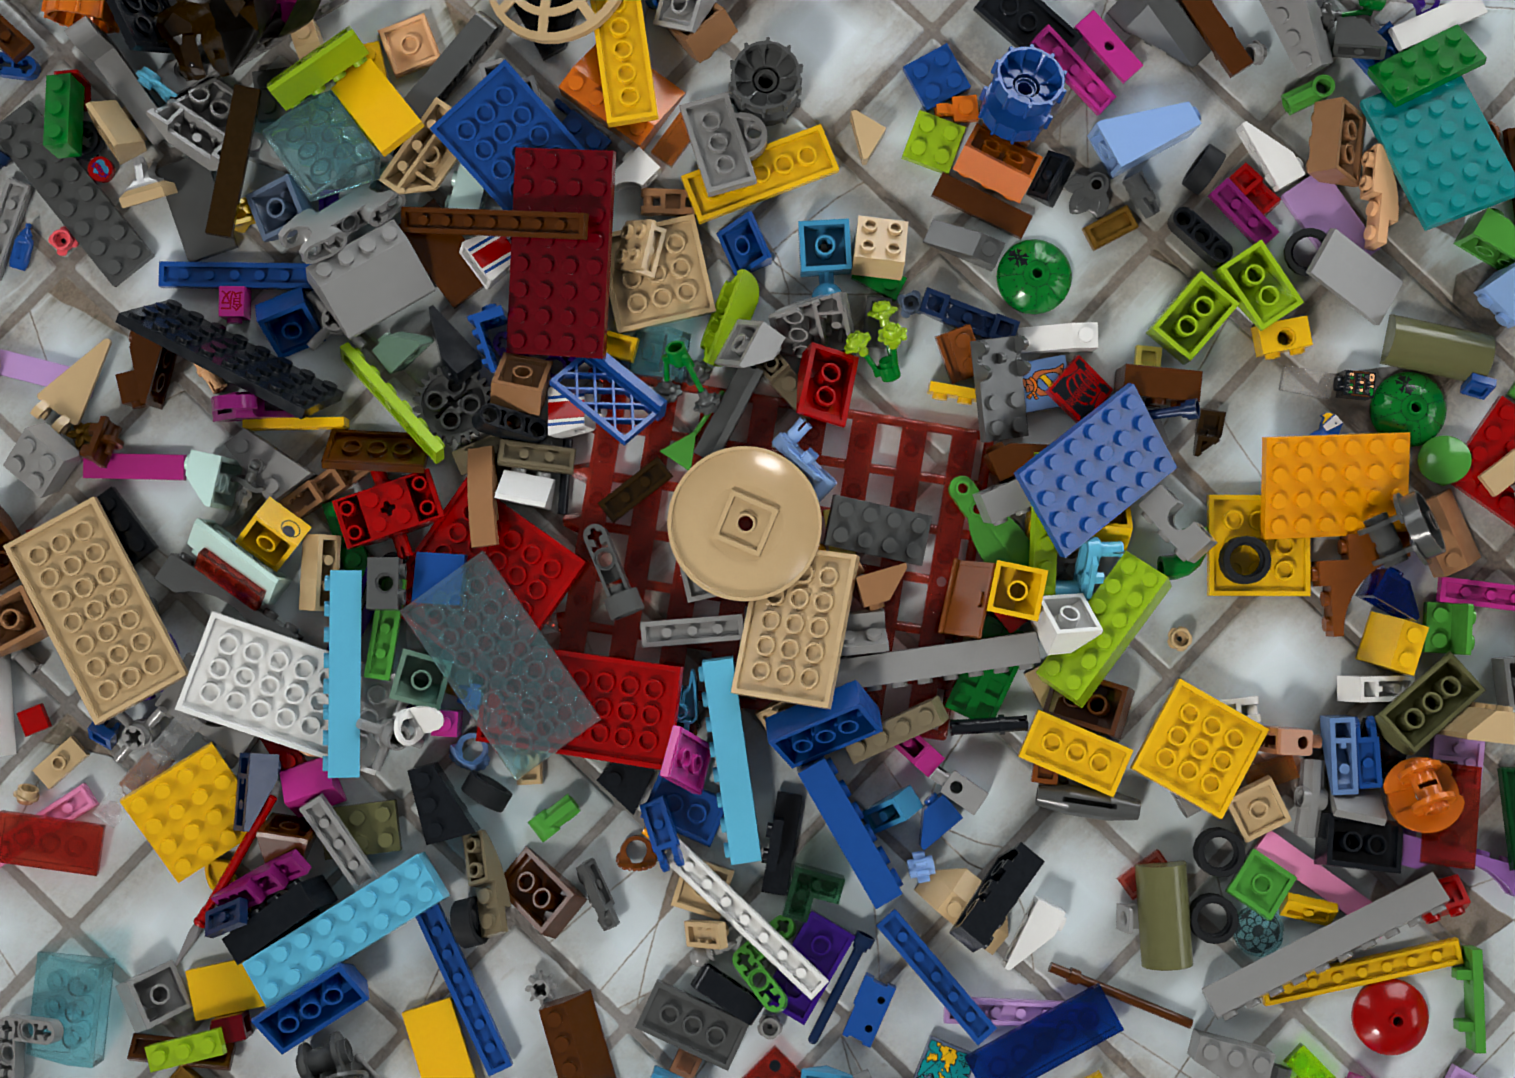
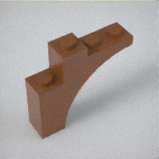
[1311,531,1411,637]

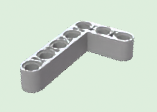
[64,15,165,146]

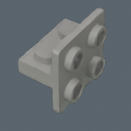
[841,608,889,657]

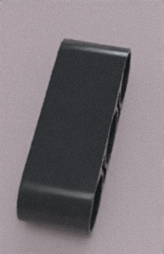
[1167,207,1233,268]
[472,403,548,444]
[690,963,764,1025]

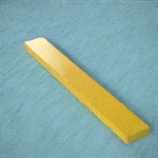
[1262,937,1464,1006]

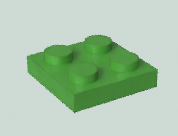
[1225,848,1297,921]

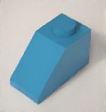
[862,785,923,834]

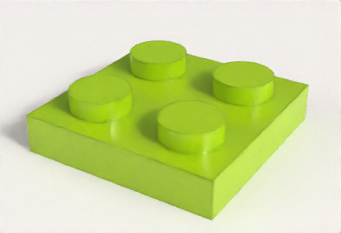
[901,110,966,174]

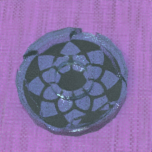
[1233,907,1284,957]

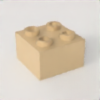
[851,216,908,280]

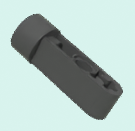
[583,524,645,621]

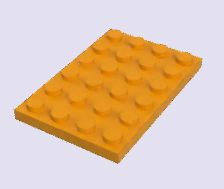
[1260,432,1410,540]

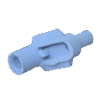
[772,416,837,503]

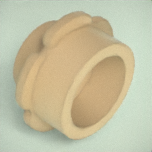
[1167,626,1192,651]
[13,783,40,805]

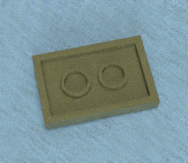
[323,799,402,860]

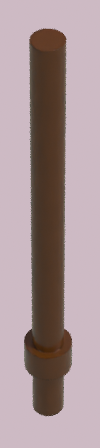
[1048,962,1193,1029]

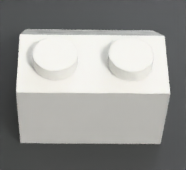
[494,467,557,510]
[1030,593,1103,655]

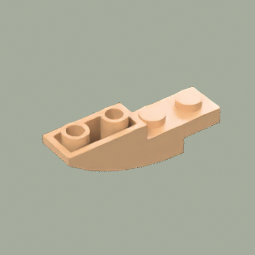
[1359,143,1399,251]

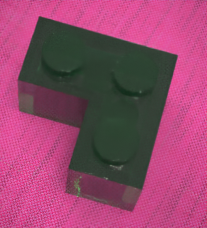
[782,862,845,923]

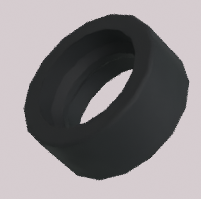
[1182,144,1226,195]
[1284,228,1327,276]
[1218,536,1271,584]
[461,771,513,812]
[1193,827,1245,878]
[1189,893,1239,944]
[450,896,489,949]

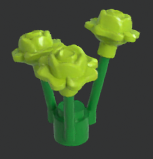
[844,300,907,382]

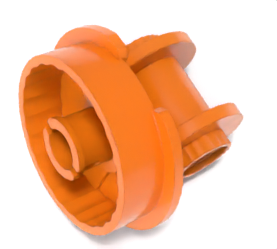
[1383,757,1465,833]

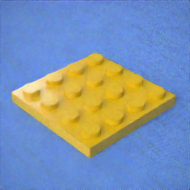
[1206,495,1311,596]
[1130,678,1269,819]
[120,741,266,883]

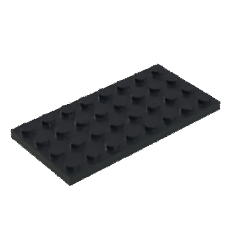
[116,299,344,419]

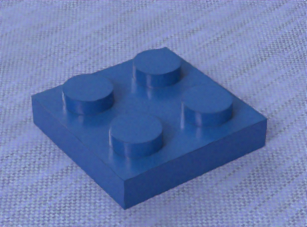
[902,43,971,112]

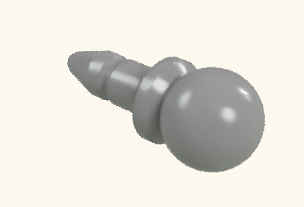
[690,940,737,967]

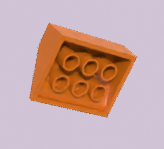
[558,44,686,151]

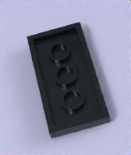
[973,0,1082,48]

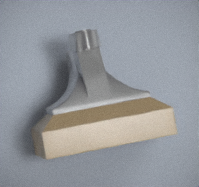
[119,156,178,208]

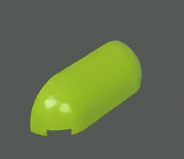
[700,269,759,367]

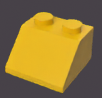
[987,560,1049,621]
[1355,611,1429,676]

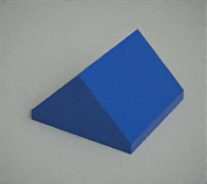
[716,211,772,276]

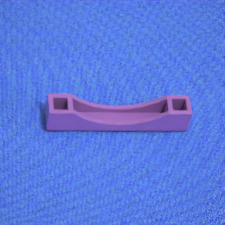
[1401,828,1515,897]

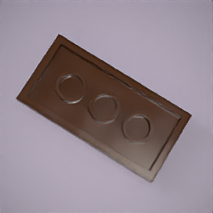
[398,198,484,309]
[321,429,429,473]

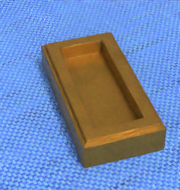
[1082,205,1139,251]

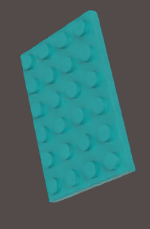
[1359,76,1515,231]

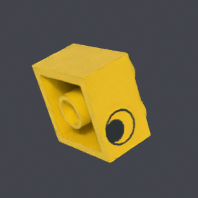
[235,496,312,572]

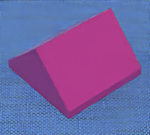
[280,757,347,818]

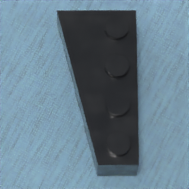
[949,842,1045,952]
[222,874,339,965]

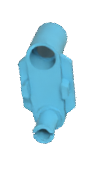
[1055,537,1124,601]

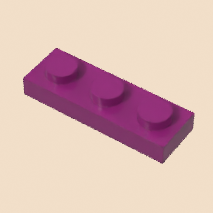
[1207,178,1279,245]

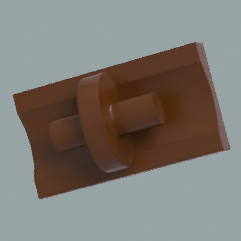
[79,416,124,468]

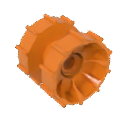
[41,0,120,34]

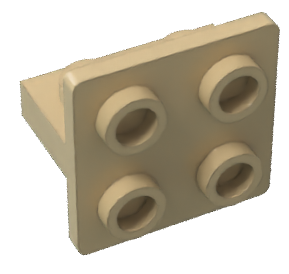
[614,219,667,278]

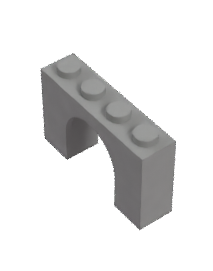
[154,652,259,760]

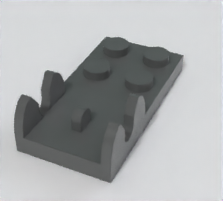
[970,335,1031,442]

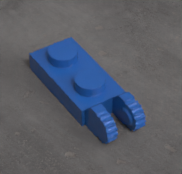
[553,98,612,150]
[1355,716,1383,789]
[640,796,685,872]

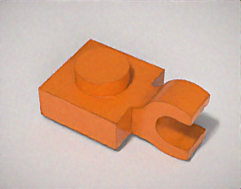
[934,95,979,124]

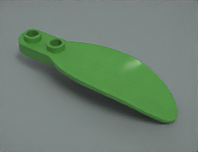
[948,476,1030,566]

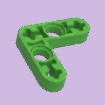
[732,915,796,1013]

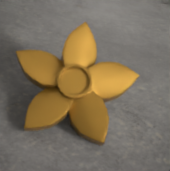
[66,422,92,449]

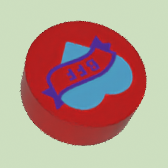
[87,156,116,183]

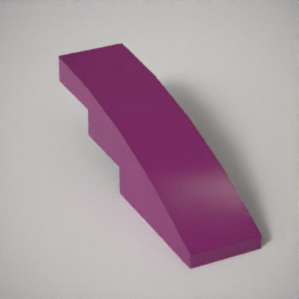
[211,849,312,908]

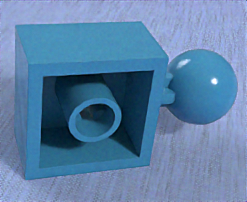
[798,218,852,298]

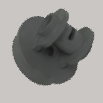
[1357,491,1446,568]
[295,1031,369,1078]

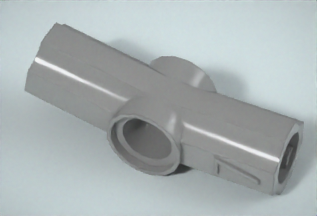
[1294,759,1328,838]

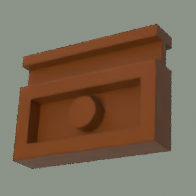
[935,324,976,384]

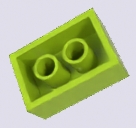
[1145,271,1240,365]

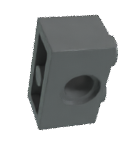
[366,557,407,611]

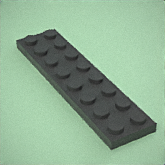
[0,100,155,287]

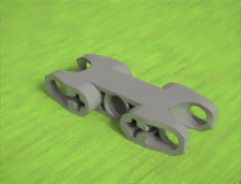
[278,173,407,264]

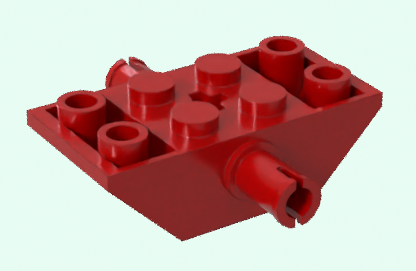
[332,468,445,560]

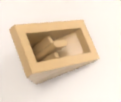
[850,110,886,166]

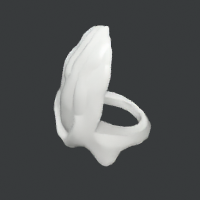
[393,706,444,746]

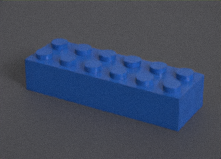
[797,756,904,909]

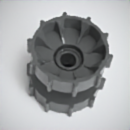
[729,37,803,126]

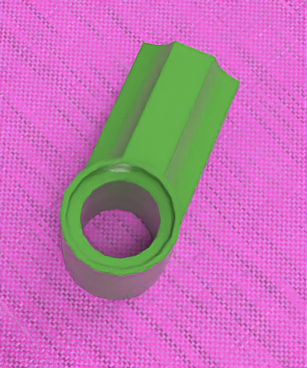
[1281,74,1335,115]
[527,793,581,842]

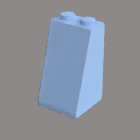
[1087,101,1202,179]

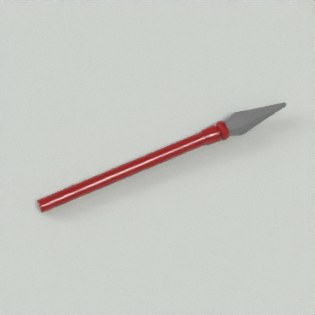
[175,795,277,967]

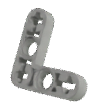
[0,1014,64,1078]

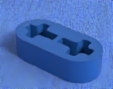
[0,52,41,81]

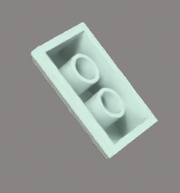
[184,449,243,511]

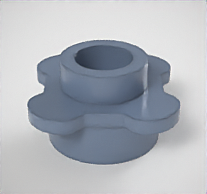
[897,290,922,318]

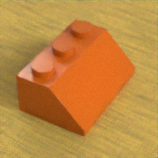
[953,123,1043,204]

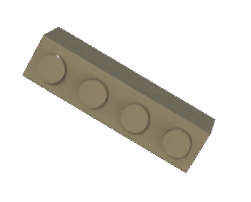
[845,695,949,765]

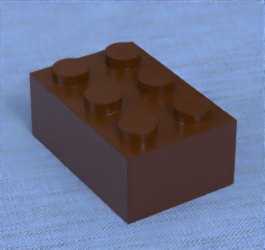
[1114,364,1203,409]

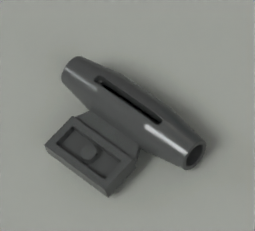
[1035,778,1141,821]

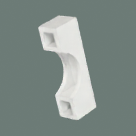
[614,147,662,193]

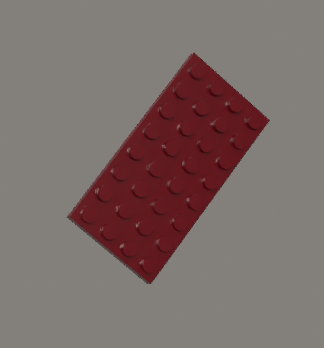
[506,147,616,359]

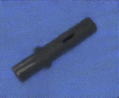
[950,714,1028,736]

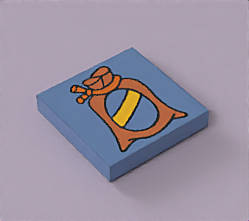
[1023,355,1067,413]

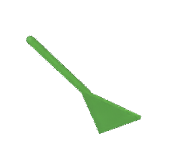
[660,390,725,470]

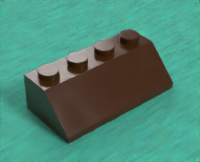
[539,989,616,1078]

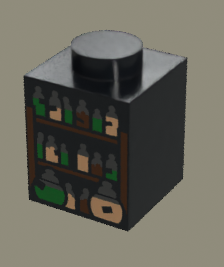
[1333,370,1376,401]

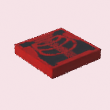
[1045,355,1113,423]

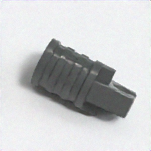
[1122,171,1160,219]

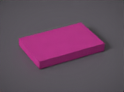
[659,725,711,795]

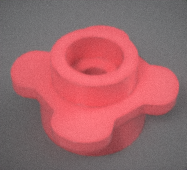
[48,226,79,256]

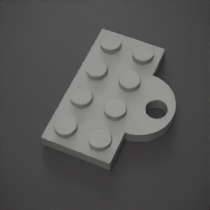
[679,92,767,198]

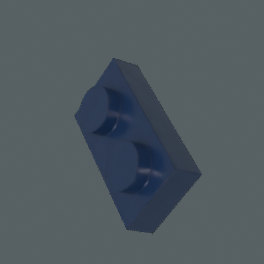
[205,897,248,938]

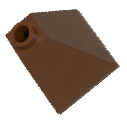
[256,812,317,890]

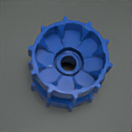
[978,44,1067,145]

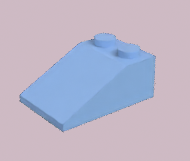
[1473,263,1515,328]

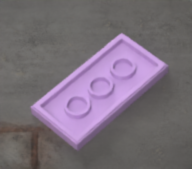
[1280,175,1381,256]

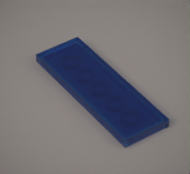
[964,983,1124,1078]

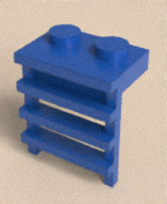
[467,304,508,373]

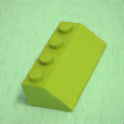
[267,25,369,111]

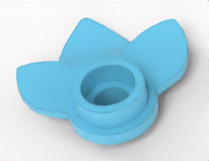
[135,66,178,103]

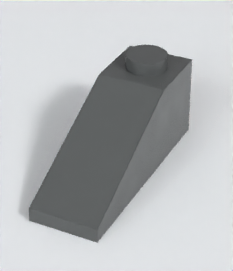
[923,219,1005,272]

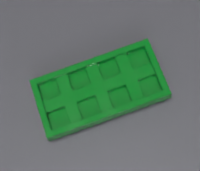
[1367,24,1487,108]
[944,615,1024,719]

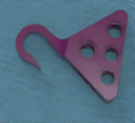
[211,392,309,422]

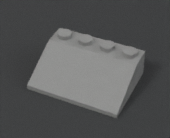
[306,219,436,340]

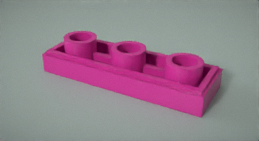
[1074,10,1143,84]

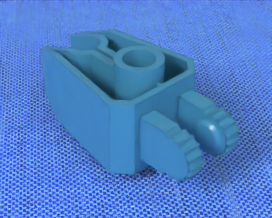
[677,669,699,731]

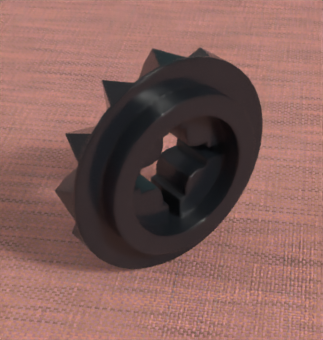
[74,121,105,161]

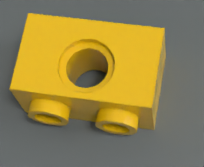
[1251,315,1313,360]

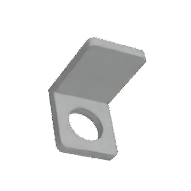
[1116,903,1139,934]

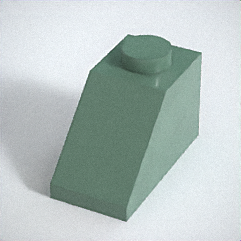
[372,331,435,374]

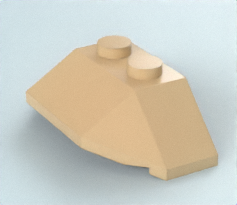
[378,97,458,195]
[914,868,1009,955]

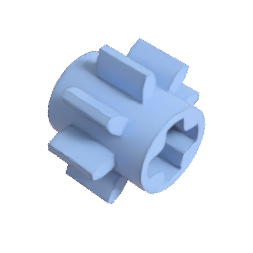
[906,850,936,883]

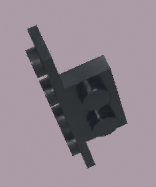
[761,791,802,896]

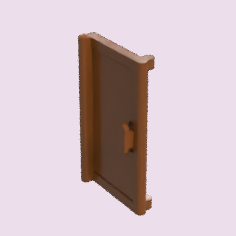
[938,558,996,639]

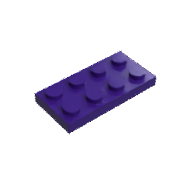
[762,909,856,1025]

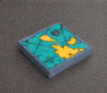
[913,1035,978,1078]

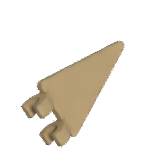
[30,338,112,435]

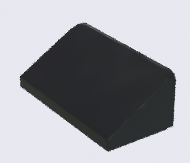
[1026,150,1075,208]

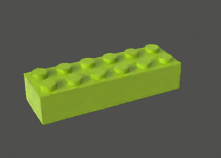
[1036,551,1172,708]

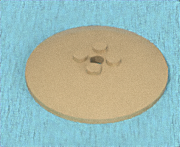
[667,446,822,601]

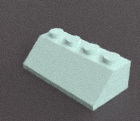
[187,518,292,606]

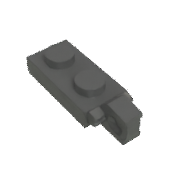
[576,858,620,931]

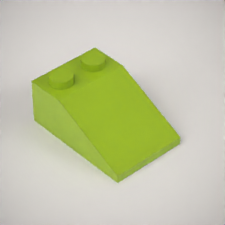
[1212,239,1304,331]

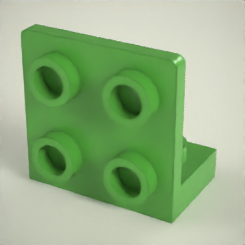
[1422,602,1476,655]

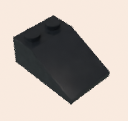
[1314,813,1403,874]

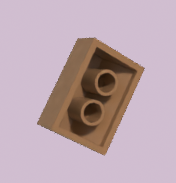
[1306,97,1366,187]
[1425,488,1481,578]

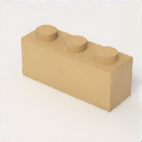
[299,534,341,611]

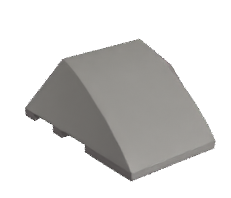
[146,77,233,171]
[768,291,856,358]

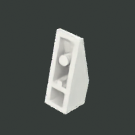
[1236,121,1305,193]
[1017,322,1098,353]
[1337,675,1415,703]
[1001,895,1066,971]

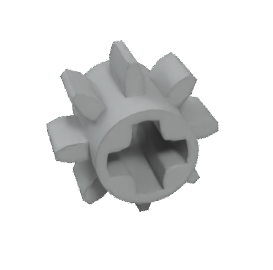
[525,970,558,1005]

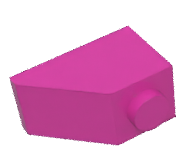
[894,735,945,777]

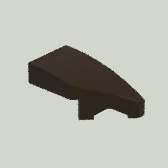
[1193,408,1226,457]

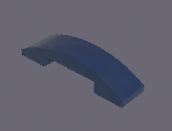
[918,287,1020,339]

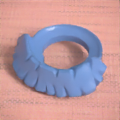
[449,733,490,771]

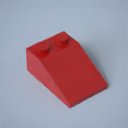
[796,342,859,428]

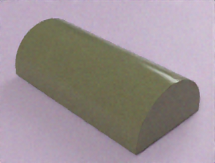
[1380,314,1496,381]
[1375,651,1486,755]
[1135,860,1193,971]

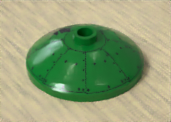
[996,239,1072,315]
[1370,372,1447,447]

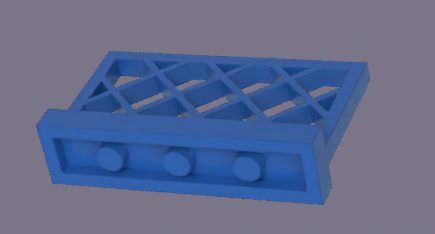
[549,352,667,446]

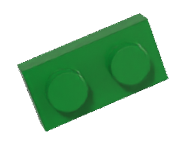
[851,275,907,302]

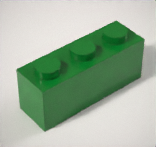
[43,73,85,159]

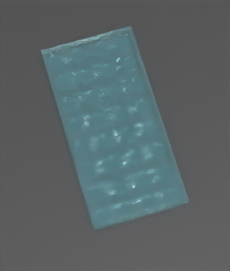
[400,551,601,780]

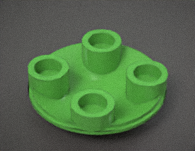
[1417,435,1472,486]

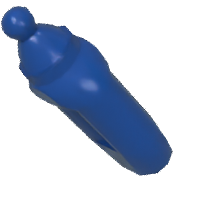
[9,223,34,271]

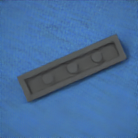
[694,367,763,458]

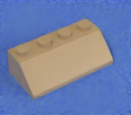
[1438,702,1515,745]

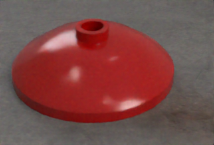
[1351,978,1429,1055]

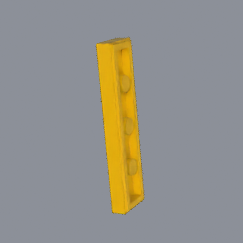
[242,417,350,431]

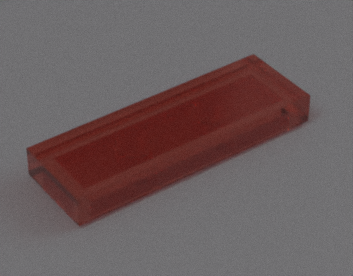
[194,547,266,612]

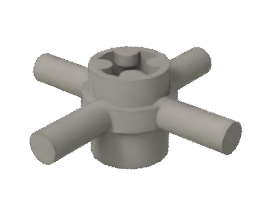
[306,291,367,351]
[356,701,424,771]
[113,705,171,765]

